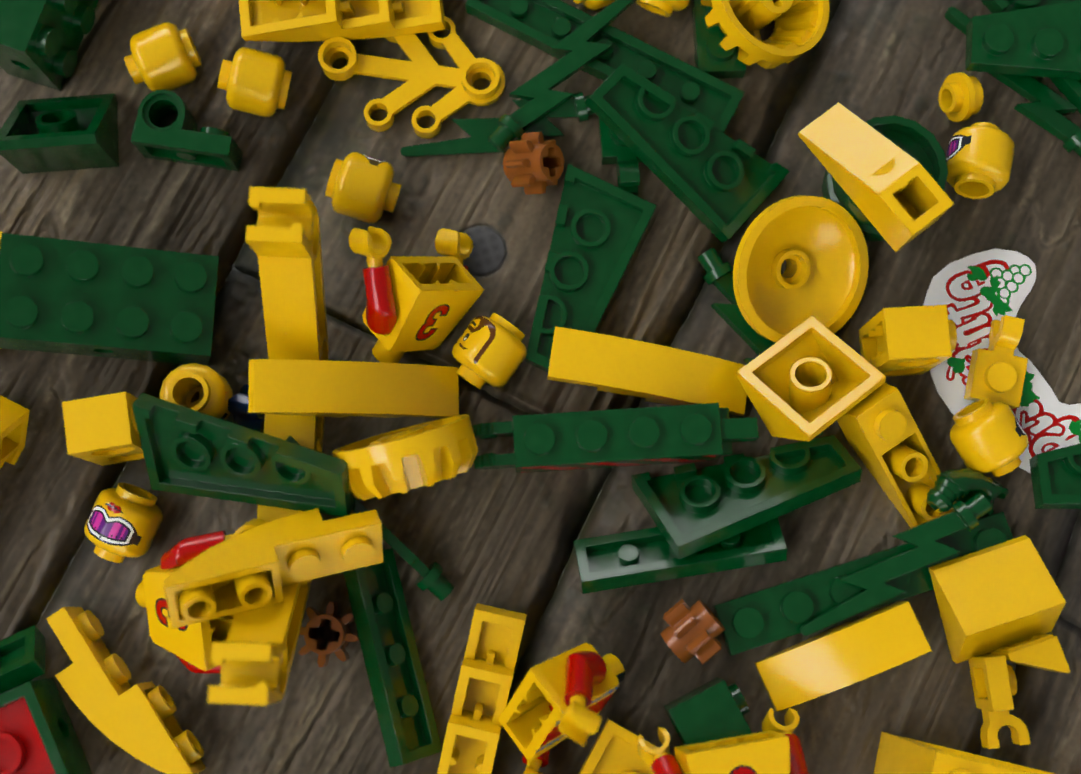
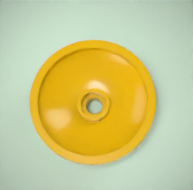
[733,195,869,343]

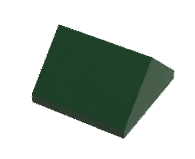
[0,93,119,174]

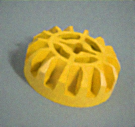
[700,0,829,69]
[332,414,478,501]

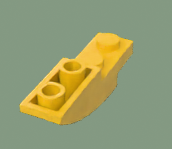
[163,508,383,629]
[46,607,206,774]

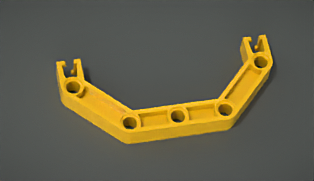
[207,186,329,705]

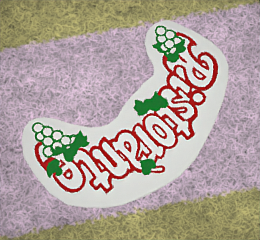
[923,248,1081,474]

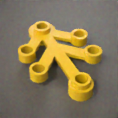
[318,16,505,139]

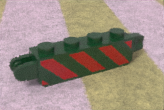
[472,403,759,473]

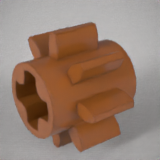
[503,131,564,195]
[660,599,725,665]
[298,601,359,667]

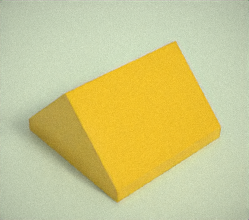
[737,316,886,442]
[928,535,1066,664]

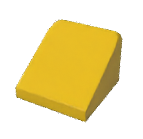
[991,633,1070,673]

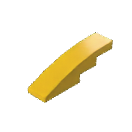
[239,0,446,42]
[547,326,747,416]
[248,359,459,418]
[437,603,527,774]

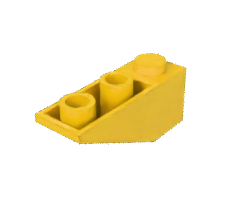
[797,102,954,252]
[836,383,956,528]

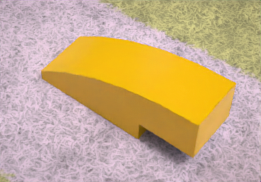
[754,601,932,712]

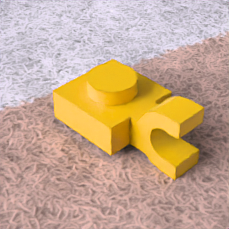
[964,315,1028,409]
[968,654,1031,749]

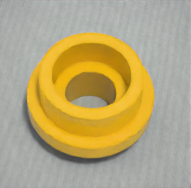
[938,72,984,122]

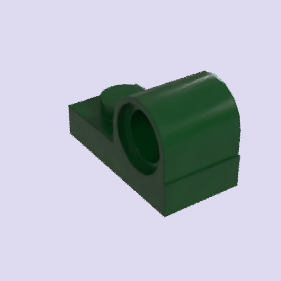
[131,90,243,171]

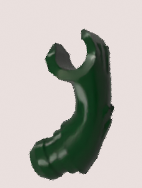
[927,468,1009,516]

